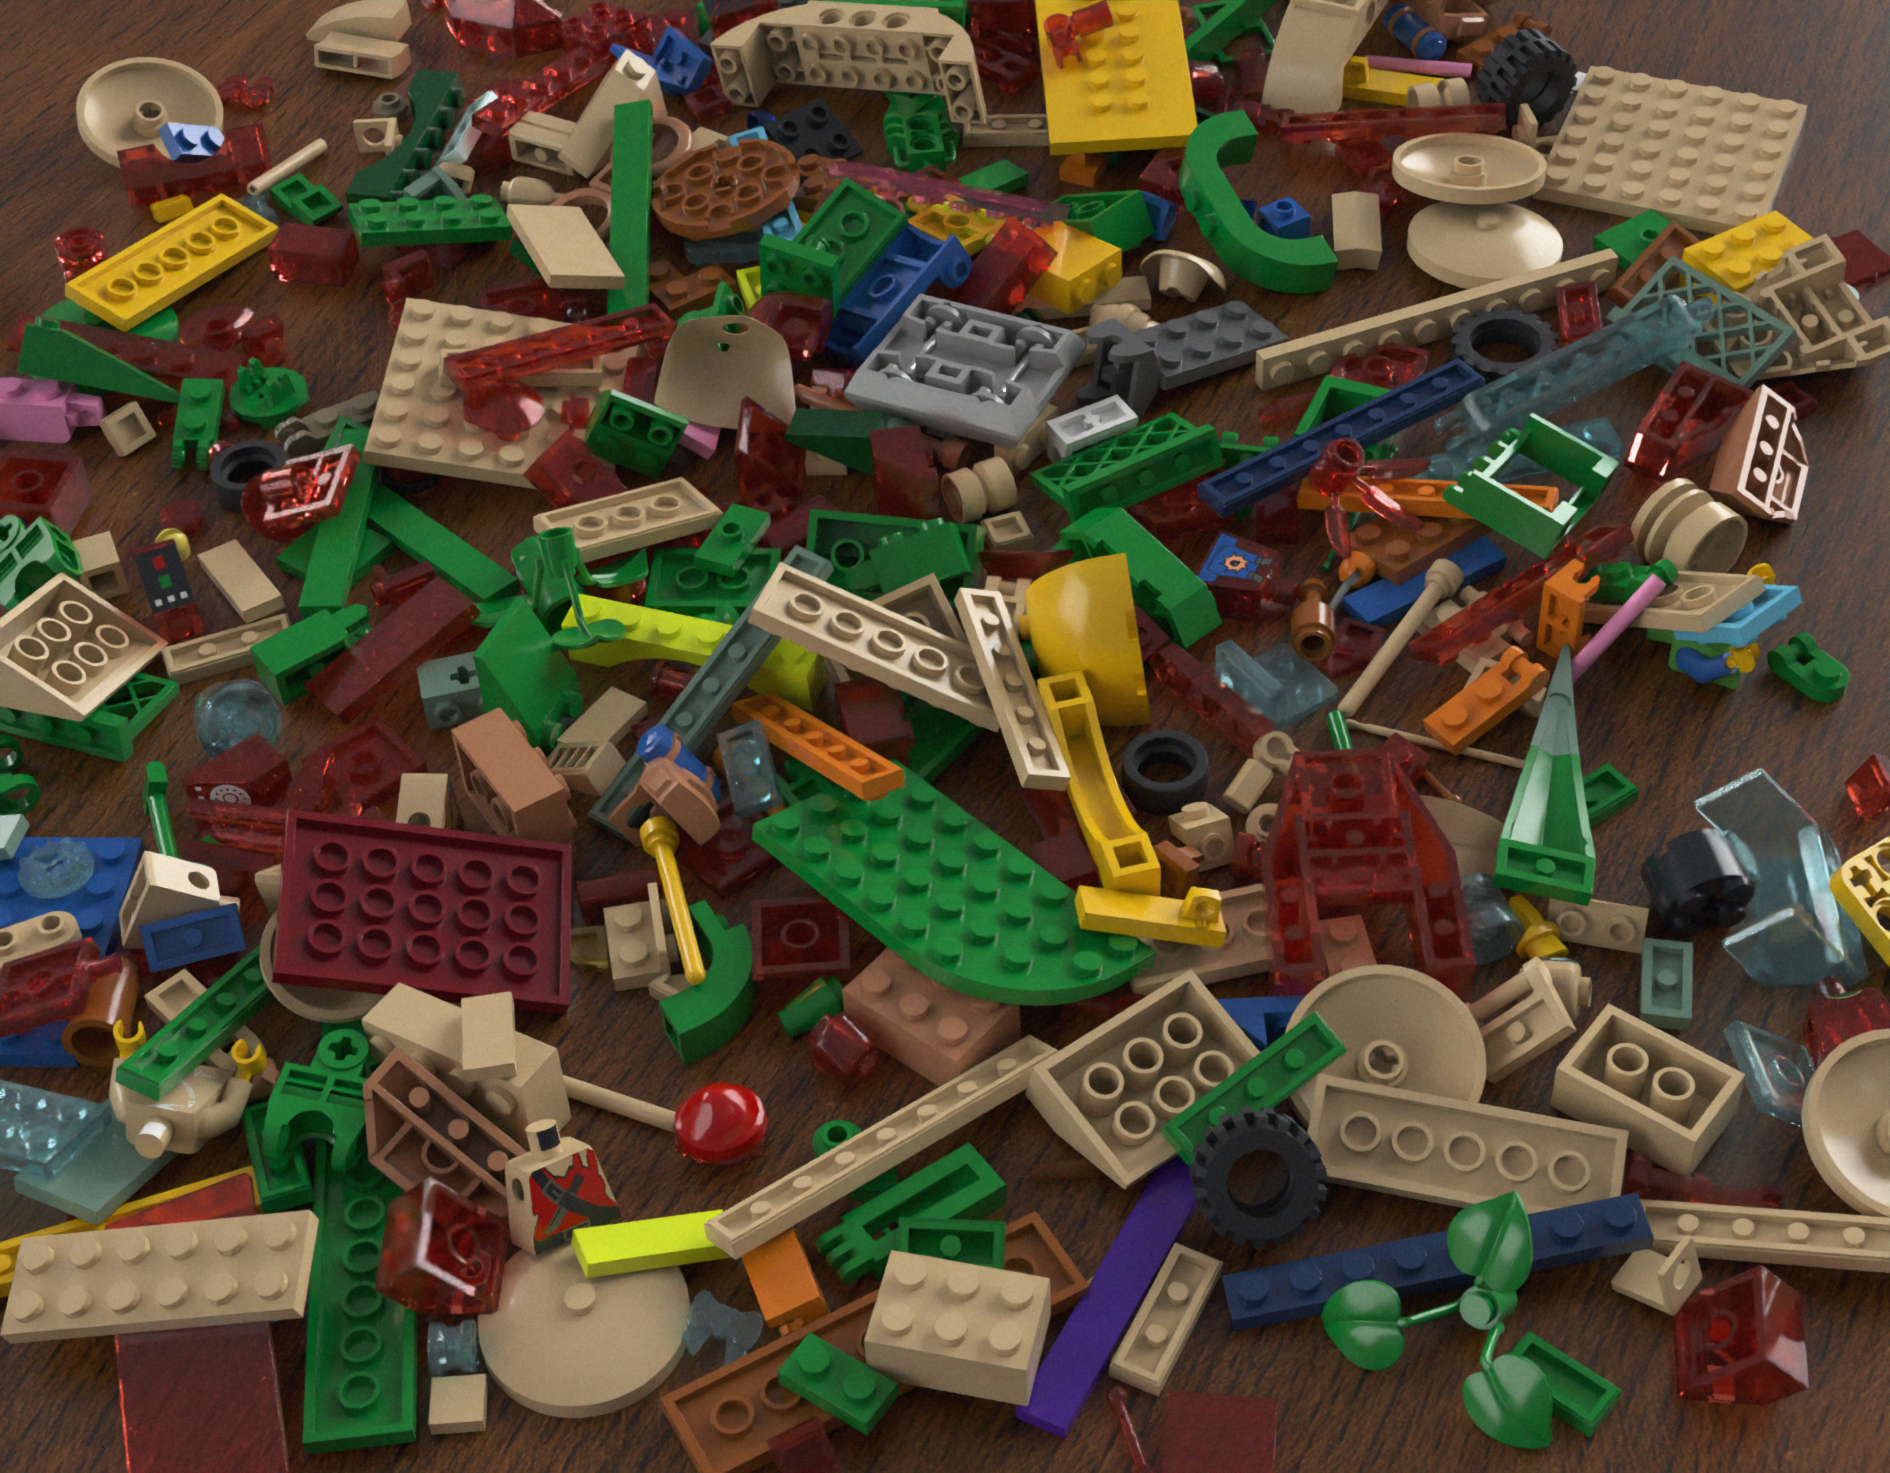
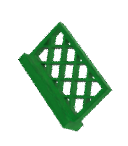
[1029,412,1224,524]
[0,672,180,763]

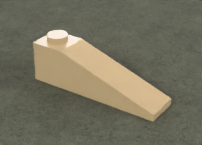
[557,49,667,178]

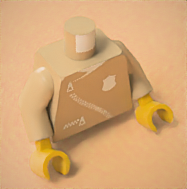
[109,1020,267,1159]

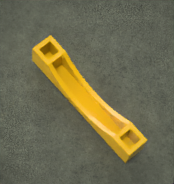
[1037,670,1161,897]

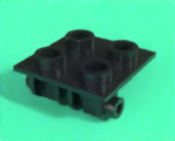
[763,97,863,164]

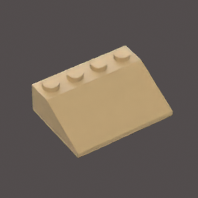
[0,572,169,722]
[1025,969,1260,1190]

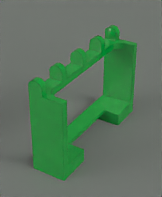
[1443,413,1620,559]

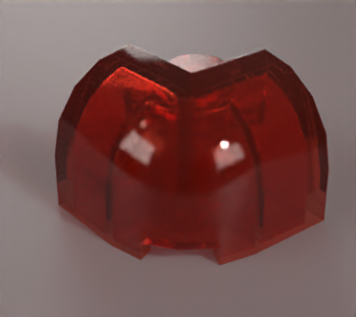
[739,291,833,362]

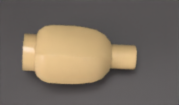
[500,176,564,206]

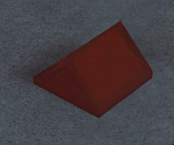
[734,396,806,498]

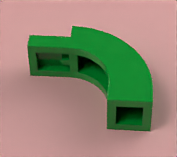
[659,900,757,1065]

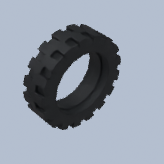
[1450,308,1560,396]

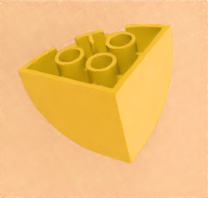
[1018,553,1151,727]

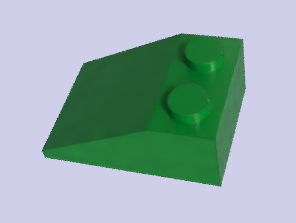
[1014,190,1154,253]
[473,596,583,757]

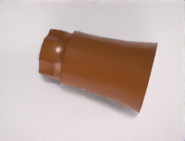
[61,956,139,1067]

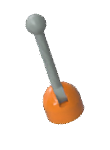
[1328,551,1377,613]

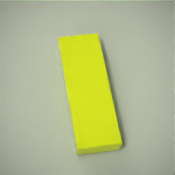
[571,1209,732,1278]

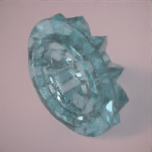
[17,836,95,899]

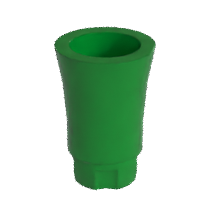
[510,536,590,635]

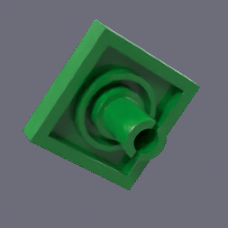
[759,233,840,320]

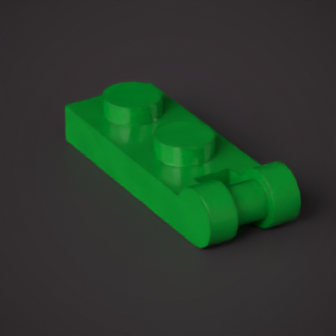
[1577,559,1678,602]

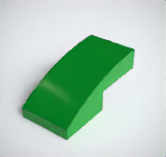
[269,172,343,226]

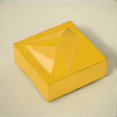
[150,194,194,223]

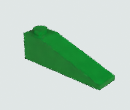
[17,317,181,404]

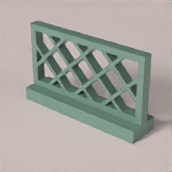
[1605,255,1798,414]

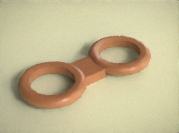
[549,116,695,245]

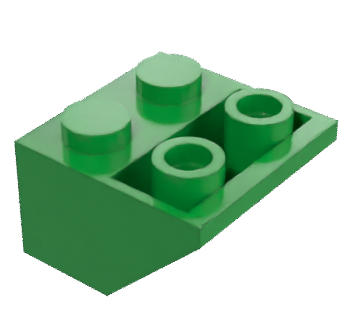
[581,389,689,480]

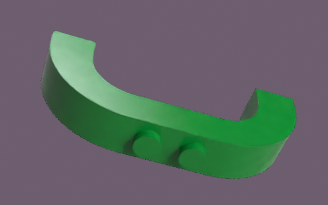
[1179,110,1339,294]

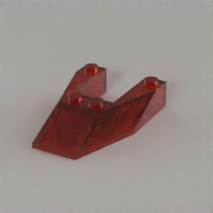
[1261,748,1476,1003]

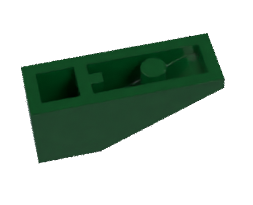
[783,408,921,487]

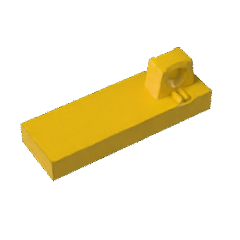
[1342,56,1445,107]
[1074,885,1227,948]

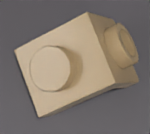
[1168,802,1237,872]

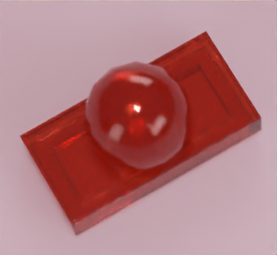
[182,839,279,899]

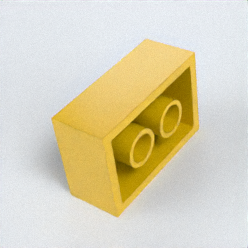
[1678,210,1814,307]

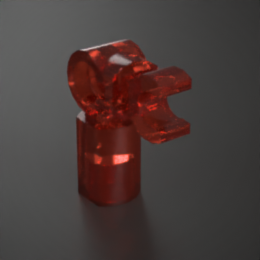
[1043,0,1114,69]

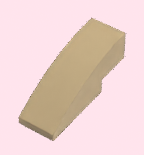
[306,0,412,42]

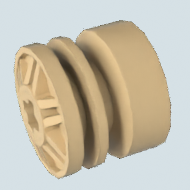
[1628,478,1748,573]

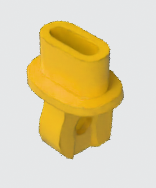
[1506,894,1569,959]

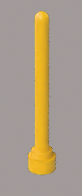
[640,816,706,985]

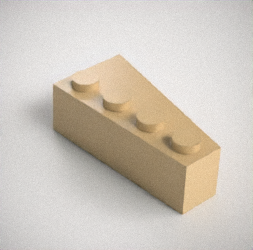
[361,982,572,1152]

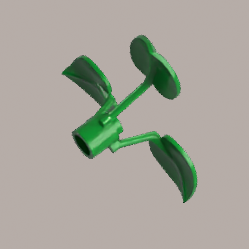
[456,527,649,650]
[1321,1191,1553,1449]

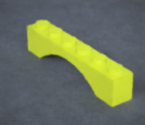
[561,594,827,711]

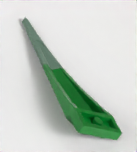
[1491,643,1596,906]

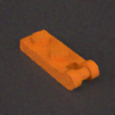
[1423,645,1550,756]

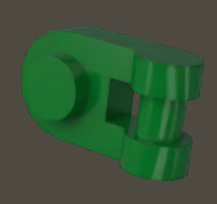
[1766,631,1850,703]

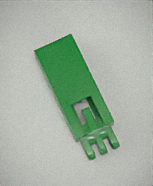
[814,1142,1007,1284]

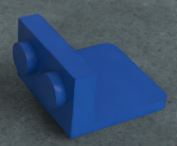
[609,26,714,99]

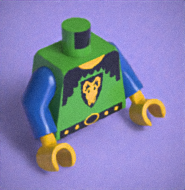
[1646,563,1776,690]

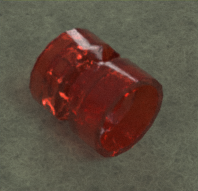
[54,227,109,283]

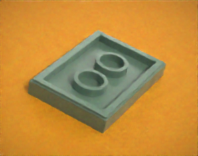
[14,1098,179,1226]

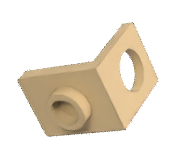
[1512,103,1558,160]
[353,118,405,156]
[1611,1235,1703,1316]

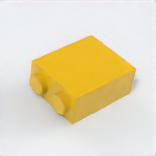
[1000,218,1122,315]

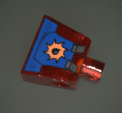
[1195,530,1300,623]

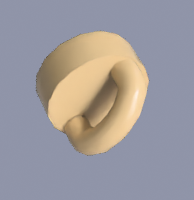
[439,162,475,196]

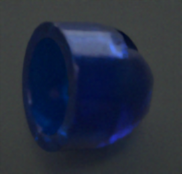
[747,110,776,138]

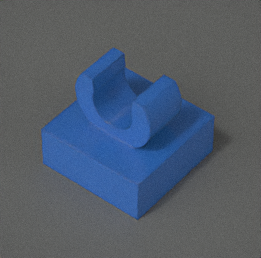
[1141,191,1178,240]

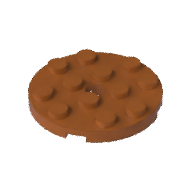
[651,139,800,241]

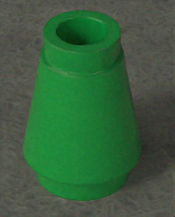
[776,975,845,1039]

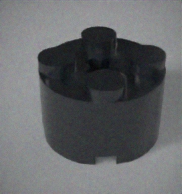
[1641,828,1756,940]

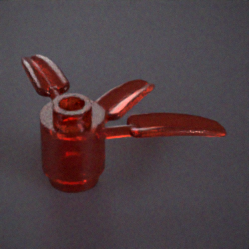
[1309,438,1431,559]

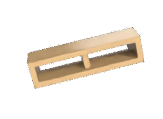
[314,31,412,79]
[1332,191,1382,271]

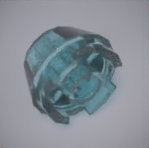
[193,679,282,765]

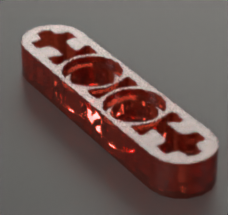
[1150,643,1277,759]

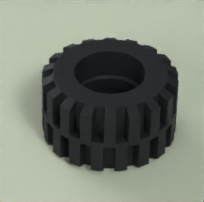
[1475,28,1578,130]
[1189,1107,1328,1249]

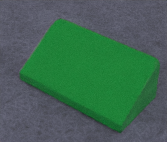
[898,1217,1006,1270]

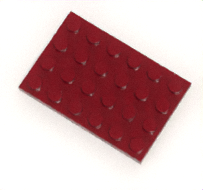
[271,809,572,1015]

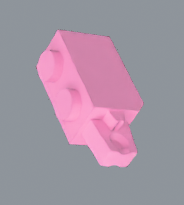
[0,377,107,443]

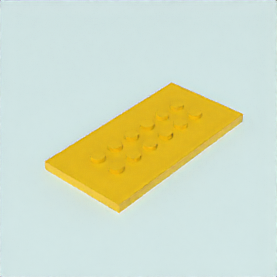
[1035,0,1198,155]

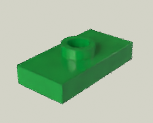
[694,503,771,577]

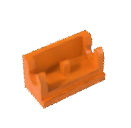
[1536,558,1600,660]
[741,1226,830,1337]

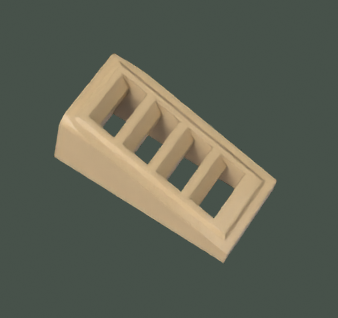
[547,741,626,797]

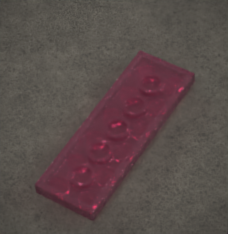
[828,161,1069,228]

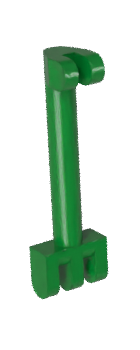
[141,761,179,859]

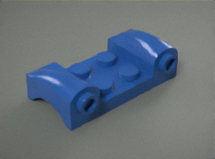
[810,223,972,369]

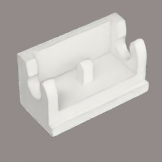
[1046,395,1138,462]

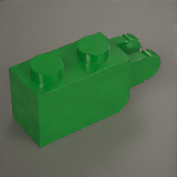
[843,518,973,594]
[250,603,375,706]

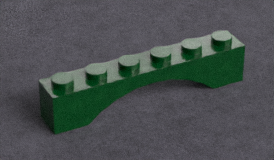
[345,69,466,204]

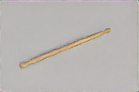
[1345,718,1525,769]

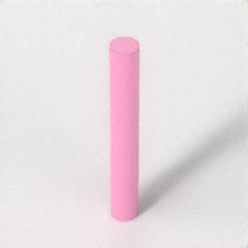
[1365,55,1473,78]
[1571,574,1666,684]

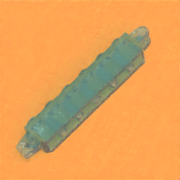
[1432,294,1717,456]

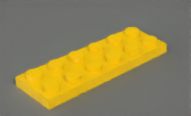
[65,193,279,333]

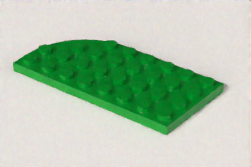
[752,758,1156,1006]

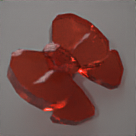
[216,73,275,110]

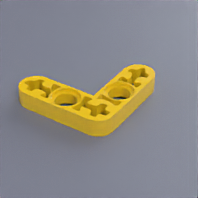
[1829,836,1890,967]

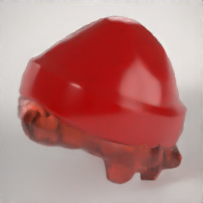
[674,1082,769,1169]

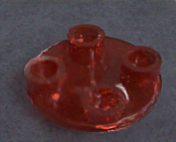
[463,378,545,442]

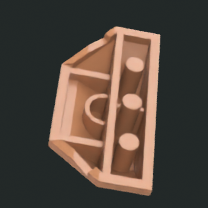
[1709,384,1809,525]
[363,1046,527,1227]

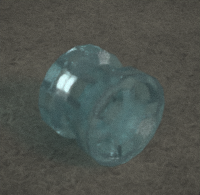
[427,1319,479,1377]

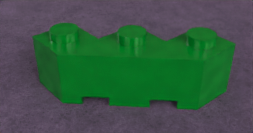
[1059,507,1222,649]

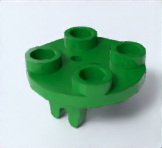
[228,357,310,429]

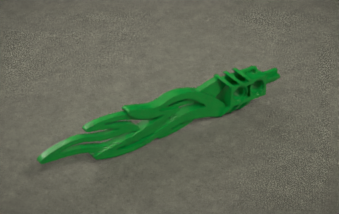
[882,91,959,193]

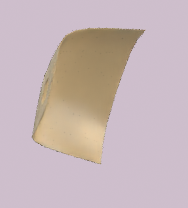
[654,315,796,431]

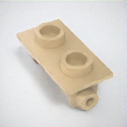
[1547,898,1649,954]

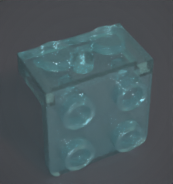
[1214,639,1338,733]

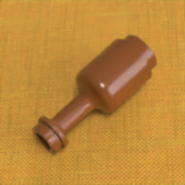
[1291,578,1336,662]

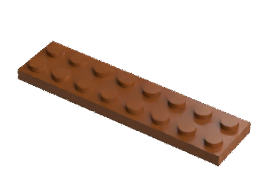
[660,1211,1090,1473]

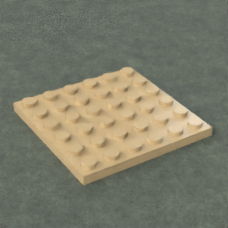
[1533,66,1808,235]
[364,298,640,499]

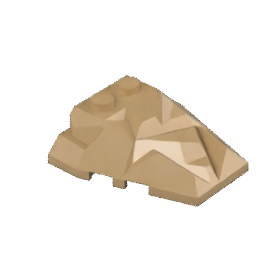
[1699,233,1890,380]

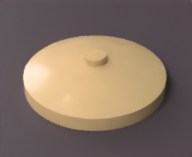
[76,57,223,174]
[1392,133,1547,204]
[1406,201,1563,289]
[1285,964,1487,1129]
[1802,1029,1890,1218]
[478,1240,692,1418]

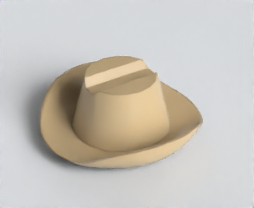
[1139,249,1226,302]

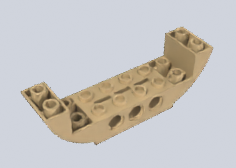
[710,0,986,125]
[1261,0,1389,124]

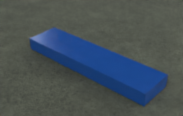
[1342,535,1507,633]

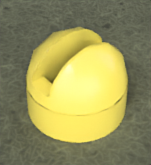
[155,528,191,562]

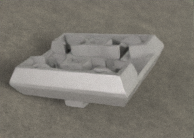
[844,294,1087,450]

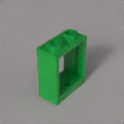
[1294,375,1397,477]

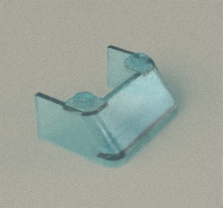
[1694,767,1868,988]

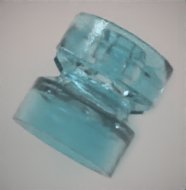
[1439,873,1526,965]

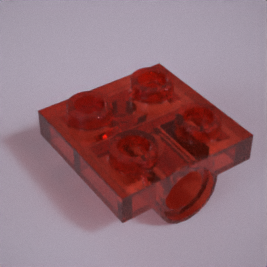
[260,444,362,532]

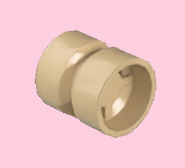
[1406,77,1471,133]
[941,456,1017,524]

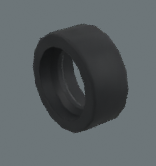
[210,441,293,514]
[1122,730,1208,816]

